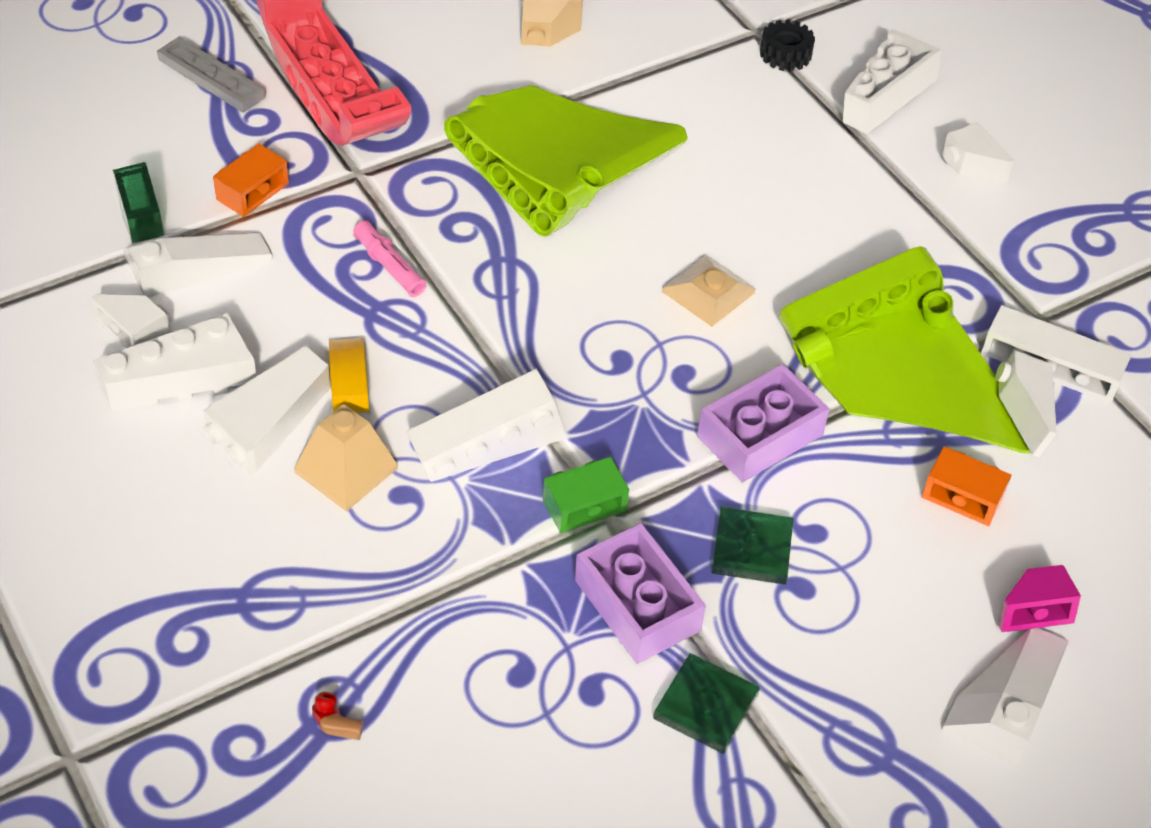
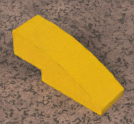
[329,338,369,413]

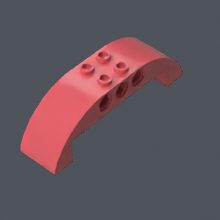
[256,0,411,146]

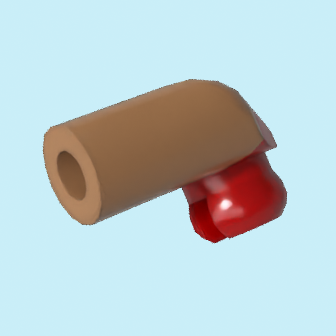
[312,692,364,740]

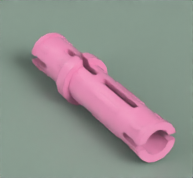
[353,221,427,297]

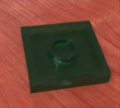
[712,507,794,585]
[653,653,760,754]

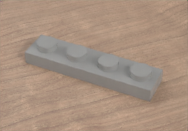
[157,37,265,113]

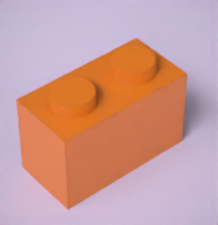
[213,143,289,217]
[921,446,1012,526]

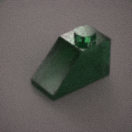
[113,162,164,243]

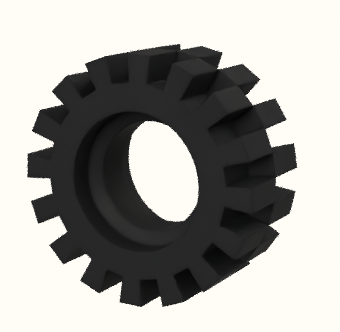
[760,19,815,71]

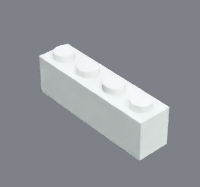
[981,305,1132,404]

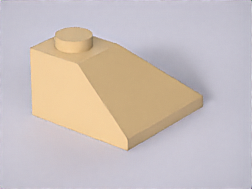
[521,0,583,46]
[662,255,756,327]
[294,404,398,512]

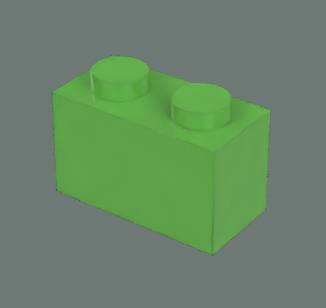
[543,457,629,534]

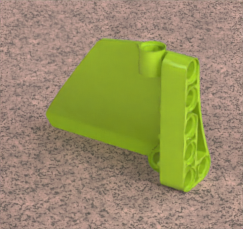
[444,86,688,237]
[779,246,1030,454]

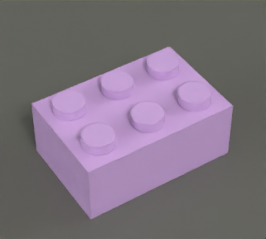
[697,364,830,483]
[575,523,706,664]

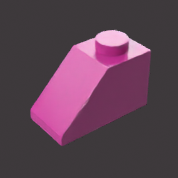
[999,565,1081,632]

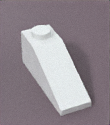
[995,350,1057,457]

